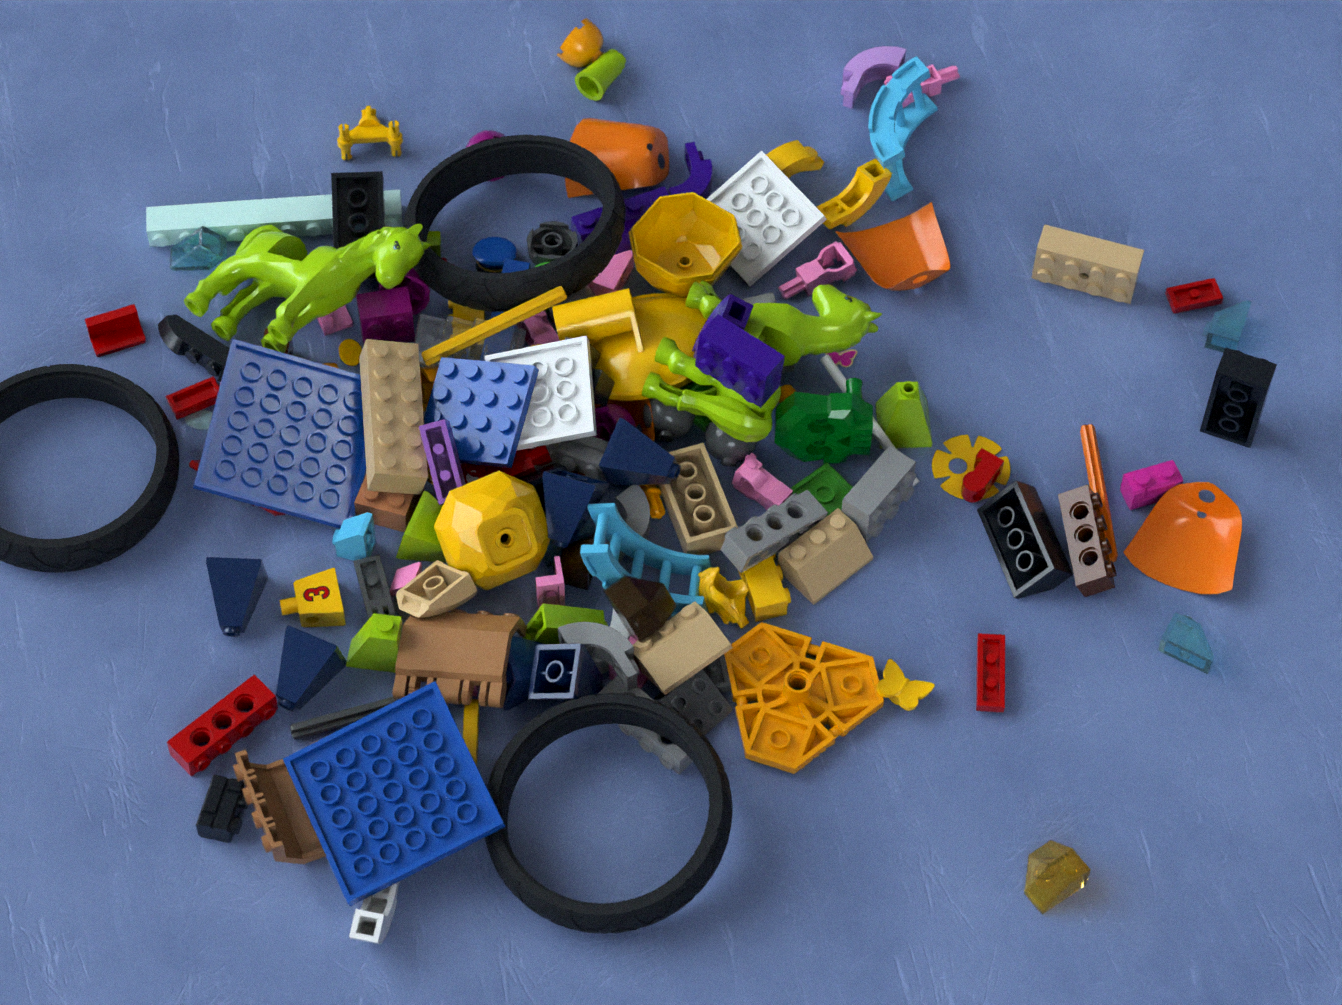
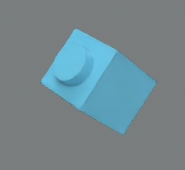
[332,512,376,561]

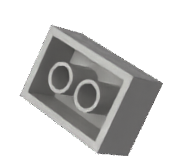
[842,445,916,544]

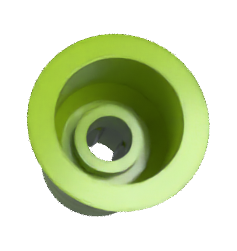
[575,49,626,101]

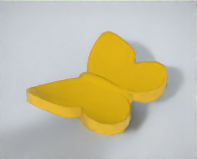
[876,659,935,711]

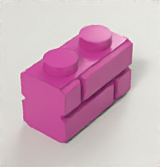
[1120,460,1183,510]

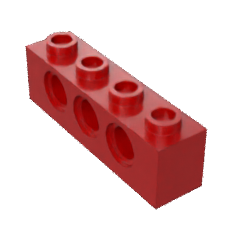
[167,674,278,777]

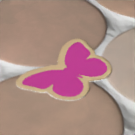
[825,349,858,367]

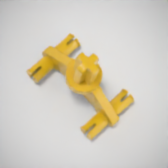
[337,105,403,160]

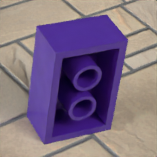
[695,314,785,408]

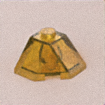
[1024,840,1091,915]

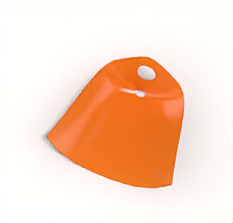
[565,118,669,198]
[835,202,951,291]
[1123,482,1242,594]

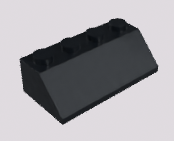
[977,480,1073,599]

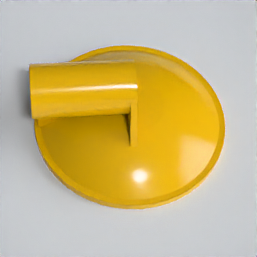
[552,288,707,401]

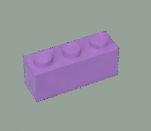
[419,419,466,506]

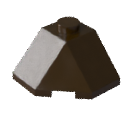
[553,533,595,591]
[603,575,677,641]

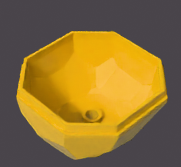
[628,192,742,298]
[434,471,550,591]

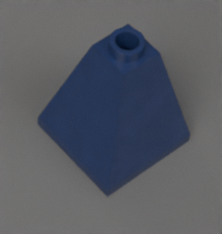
[598,417,681,485]
[543,469,609,548]
[206,557,268,637]
[276,625,346,711]
[503,636,544,711]
[528,643,603,700]

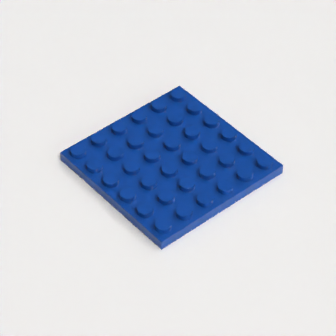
[193,339,366,529]
[283,681,506,906]

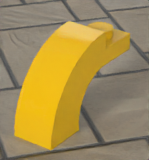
[766,140,825,178]
[816,158,892,230]

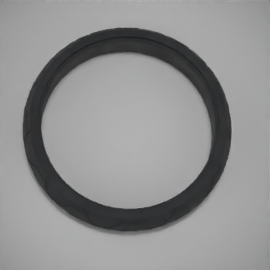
[403,135,626,312]
[0,364,179,573]
[485,693,733,934]

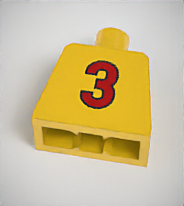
[279,568,346,627]

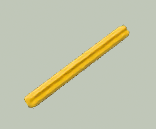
[421,286,567,366]

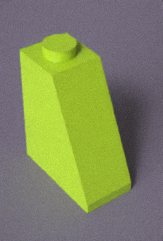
[523,603,608,644]
[346,613,403,673]

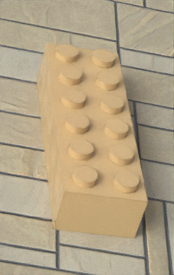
[359,339,428,495]

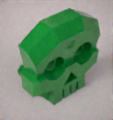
[774,378,873,464]

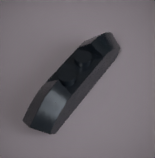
[158,314,230,382]

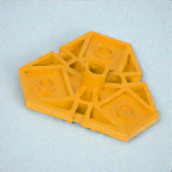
[724,622,884,774]

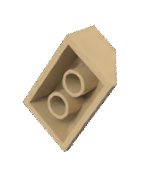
[777,508,873,605]
[633,602,733,695]

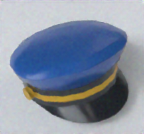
[472,237,517,273]

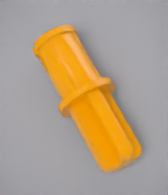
[639,484,666,520]

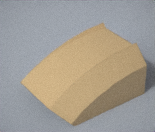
[396,560,477,618]

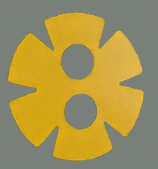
[932,435,1010,500]

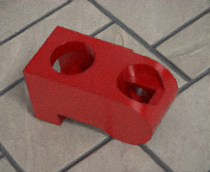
[961,448,1004,503]

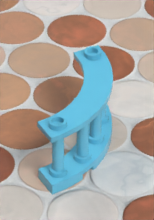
[868,56,938,202]
[580,503,712,618]

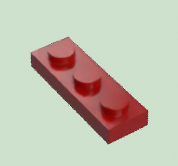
[976,633,1005,713]

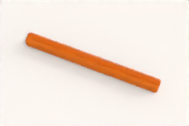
[1080,424,1118,562]

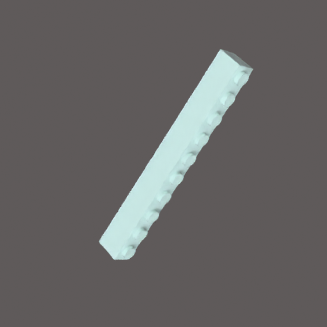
[146,190,403,247]

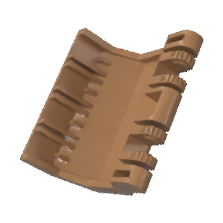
[393,609,527,708]
[233,741,326,864]

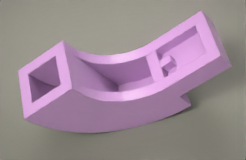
[841,46,906,108]

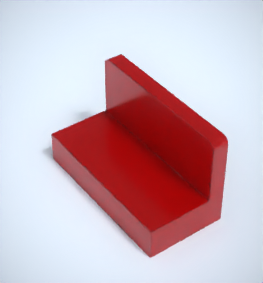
[84,304,146,357]

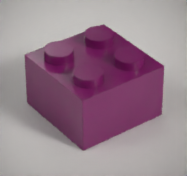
[356,286,415,345]

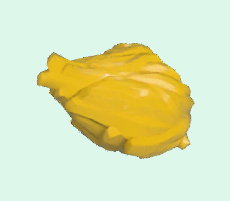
[698,567,749,629]

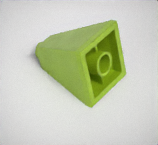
[875,381,932,449]
[396,490,447,563]

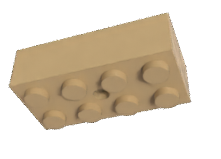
[1032,224,1144,304]
[657,442,738,555]

